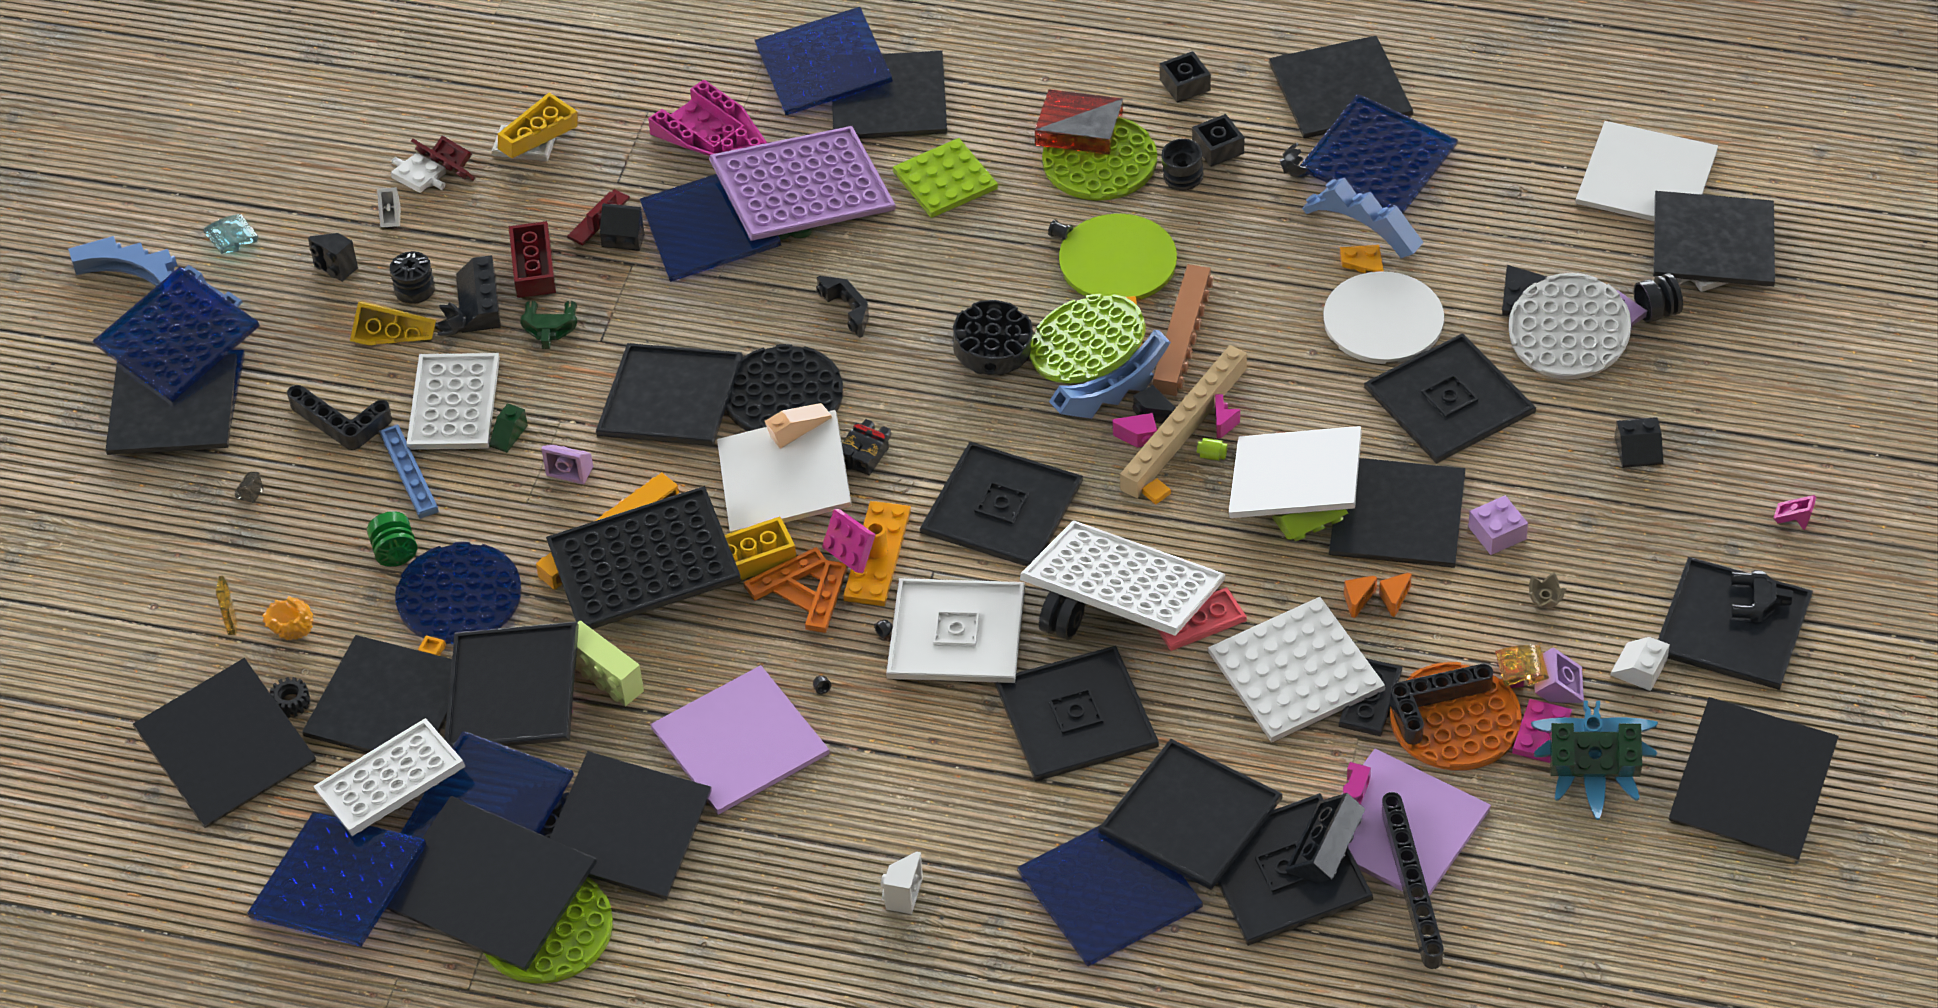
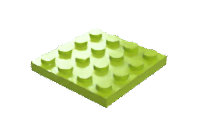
[893,138,998,218]

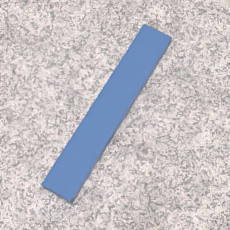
[379,424,439,519]

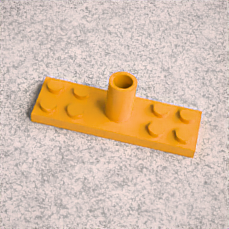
[843,501,911,607]

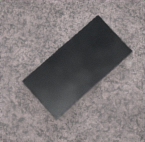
[1339,658,1403,737]

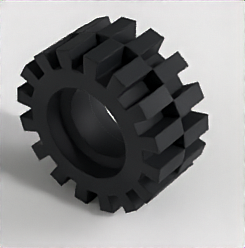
[270,677,310,718]

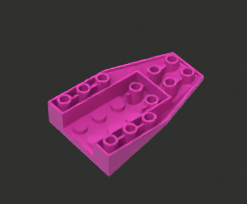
[648,80,767,156]

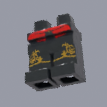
[842,419,891,476]

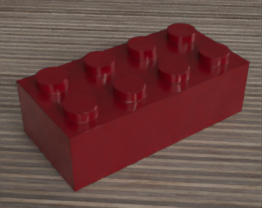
[508,221,556,298]

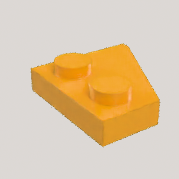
[1340,245,1384,273]

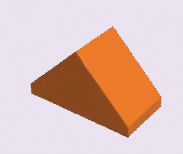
[1379,573,1412,617]
[1344,576,1377,618]

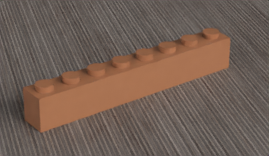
[1153,264,1214,396]

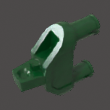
[520,301,578,349]

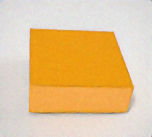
[1142,478,1171,505]
[418,635,446,656]

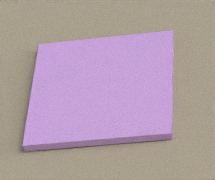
[651,665,830,815]
[1342,749,1491,898]

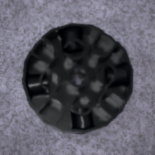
[952,300,1033,376]

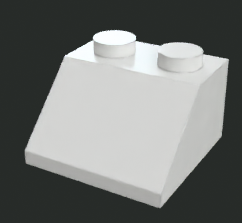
[1610,637,1670,691]
[881,852,923,914]

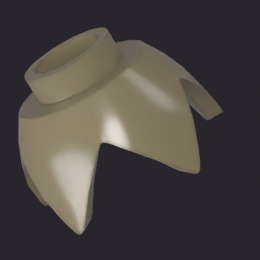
[1528,572,1567,609]

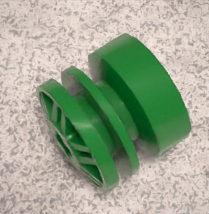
[366,511,418,567]

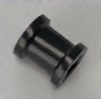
[1048,219,1073,240]

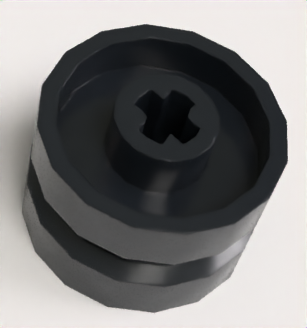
[1039,591,1086,641]

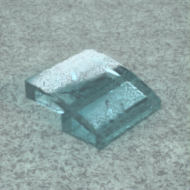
[204,214,258,254]

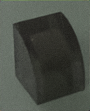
[235,472,264,503]

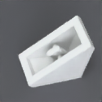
[377,187,401,227]

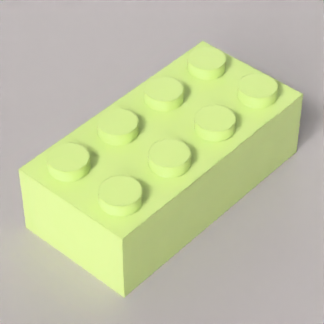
[575,621,644,707]

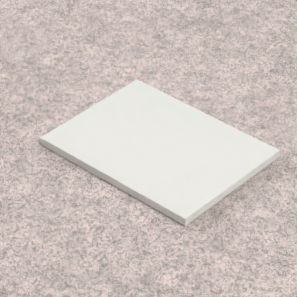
[1020,521,1225,636]

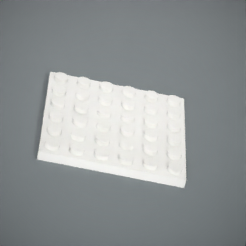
[1208,597,1385,743]

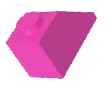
[1112,413,1157,448]

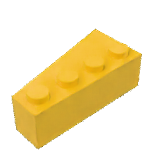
[498,92,578,158]

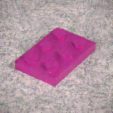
[822,509,875,573]
[1512,699,1572,763]

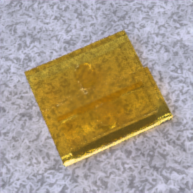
[216,576,237,635]
[1495,645,1549,687]

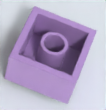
[1468,495,1528,555]

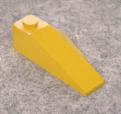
[350,301,436,345]

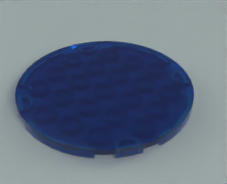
[395,542,522,644]

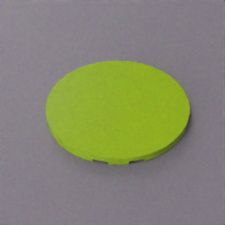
[1042,116,1157,201]
[1059,214,1177,300]
[1030,294,1146,383]
[484,877,613,984]

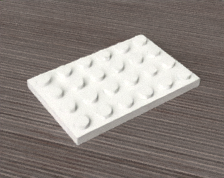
[407,353,500,450]
[313,718,466,836]

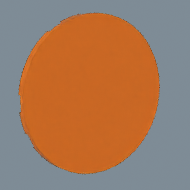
[1390,662,1522,771]

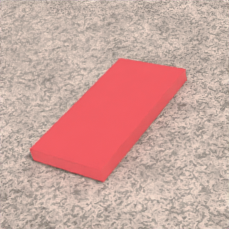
[1157,587,1247,651]

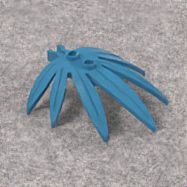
[1531,701,1658,820]

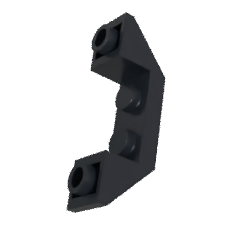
[816,276,869,338]

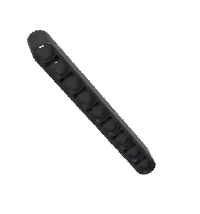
[1382,792,1444,969]

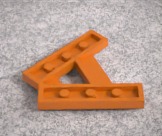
[744,547,848,633]

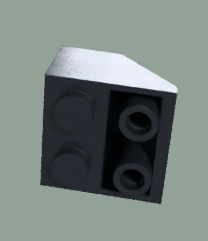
[308,233,358,282]

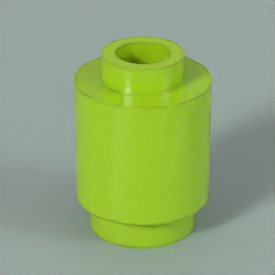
[1197,438,1228,461]

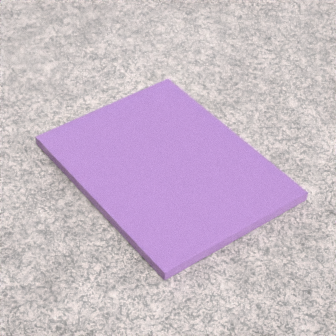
[709,126,896,241]

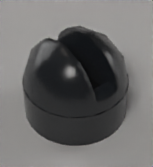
[874,619,893,638]
[813,676,832,694]

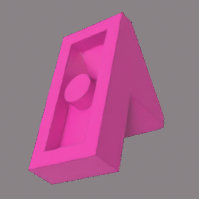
[1215,394,1240,438]
[1774,495,1816,530]

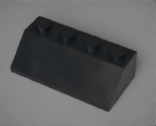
[456,255,501,333]
[1285,793,1365,883]

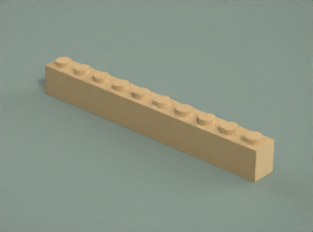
[1120,345,1247,499]

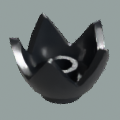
[1279,142,1309,177]
[435,302,466,336]

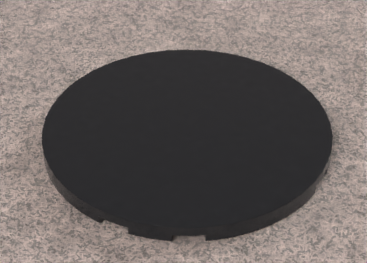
[726,344,843,432]

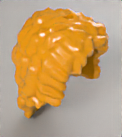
[262,596,313,640]

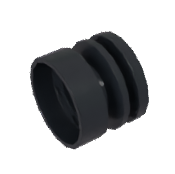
[1161,139,1204,190]
[390,251,435,304]
[1633,273,1683,322]

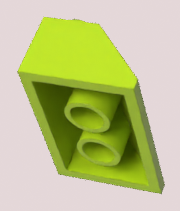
[1272,509,1348,541]

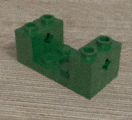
[1550,723,1642,777]

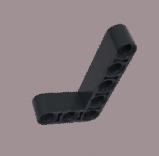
[287,385,392,450]
[1390,664,1493,745]

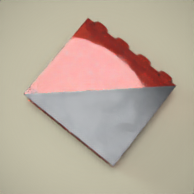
[1035,89,1123,155]

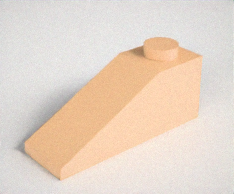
[765,403,832,449]

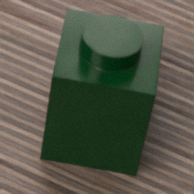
[489,403,528,453]

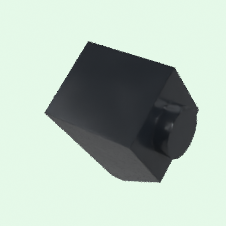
[1132,385,1176,423]

